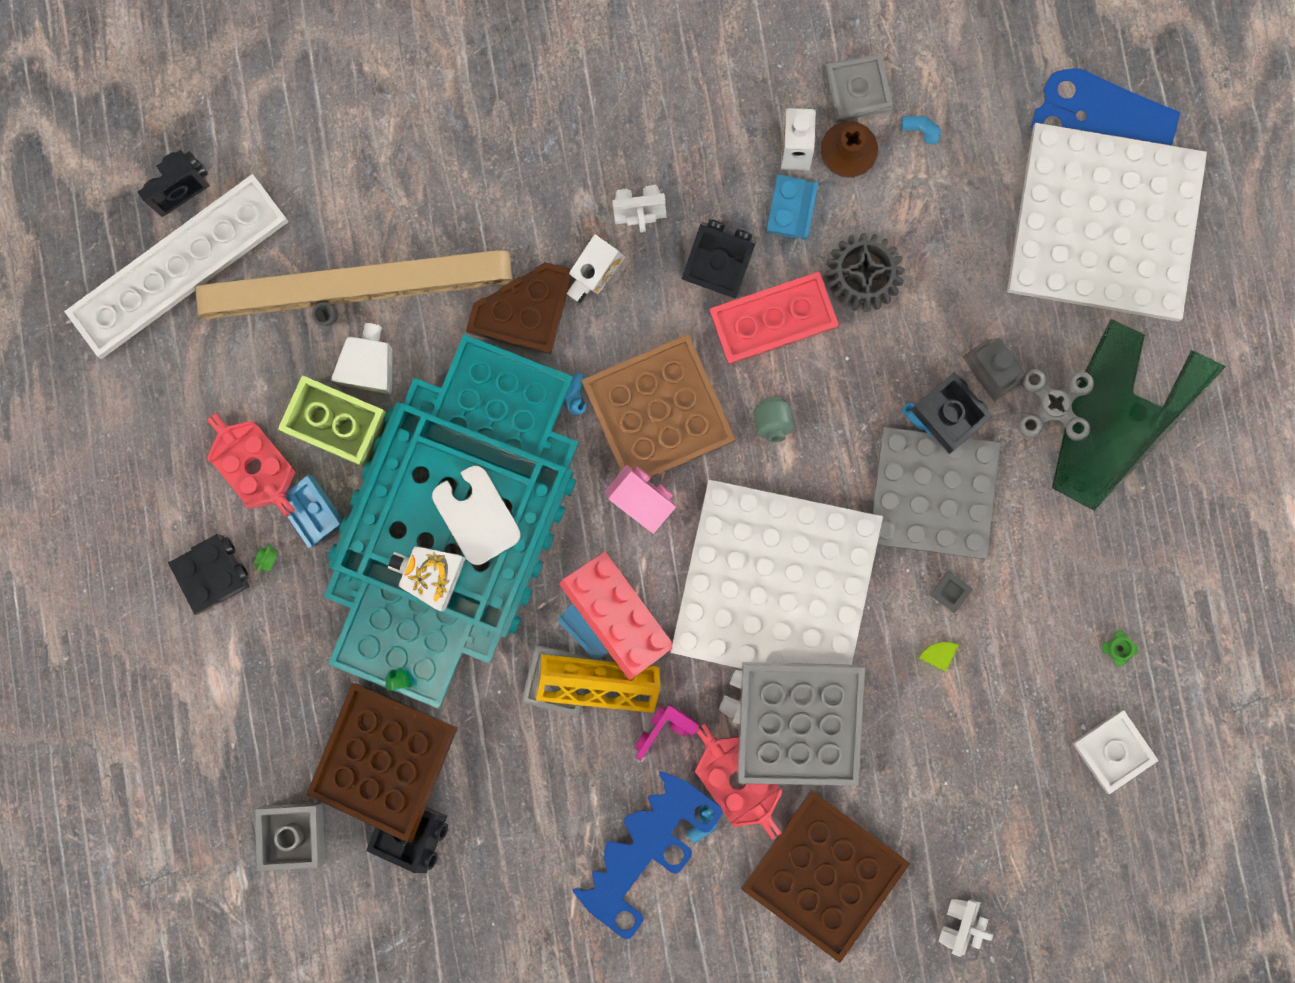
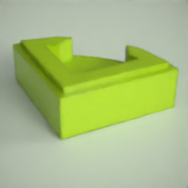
[918,642,959,672]

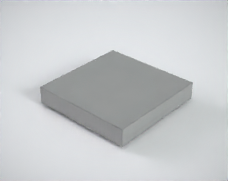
[825,54,893,122]
[521,644,593,717]

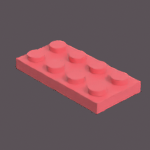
[709,272,839,365]
[559,552,672,680]

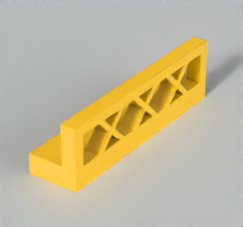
[536,654,661,713]

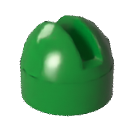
[386,668,411,691]

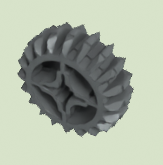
[825,233,905,312]

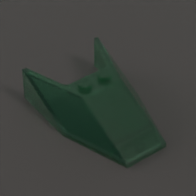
[1052,319,1226,511]

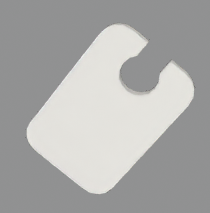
[432,466,521,565]

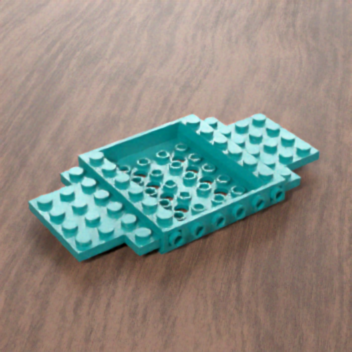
[324,334,579,709]

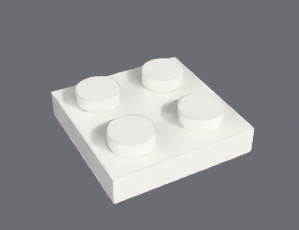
[1072,710,1159,794]

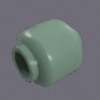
[753,397,794,443]

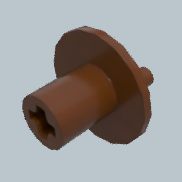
[821,121,878,178]

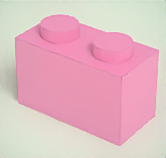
[605,464,676,534]

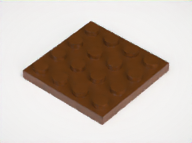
[306,683,458,842]
[741,790,910,963]

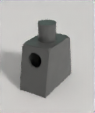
[962,338,1024,402]

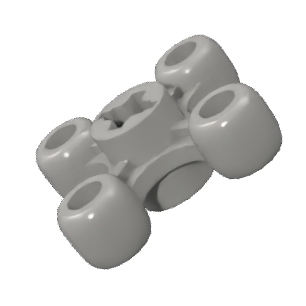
[1019,369,1094,441]

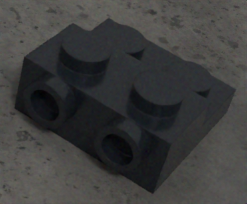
[138,150,210,217]
[681,219,757,299]
[910,372,993,454]
[168,534,250,615]
[366,807,448,873]

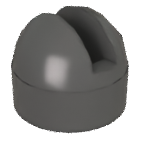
[312,302,338,326]

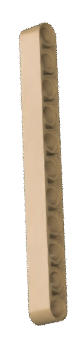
[195,250,513,319]

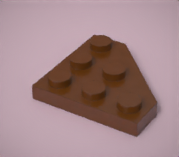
[466,262,572,355]

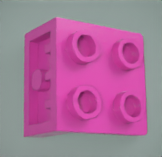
[634,703,700,761]

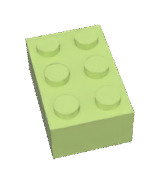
[278,375,387,467]

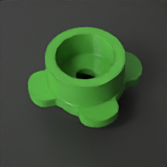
[253,543,278,573]
[1102,631,1138,667]

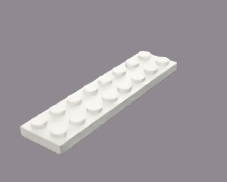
[64,174,289,359]

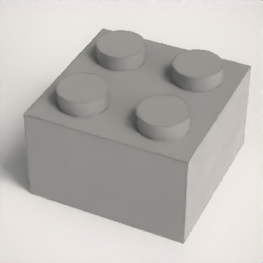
[255,802,326,871]

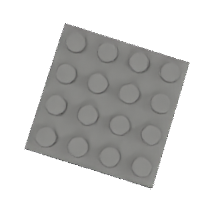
[872,427,1000,560]
[737,662,865,786]

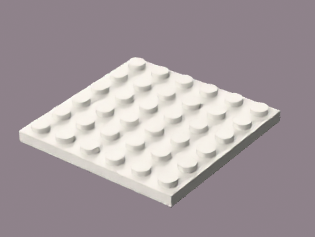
[1007,123,1207,322]
[671,480,883,669]

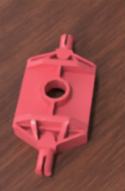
[207,413,295,517]
[695,723,782,840]

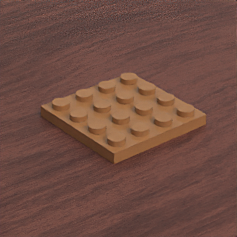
[581,334,736,478]

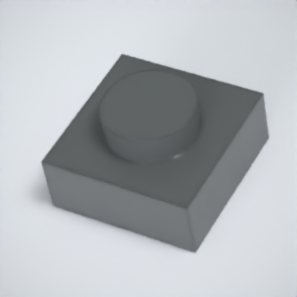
[930,571,973,613]

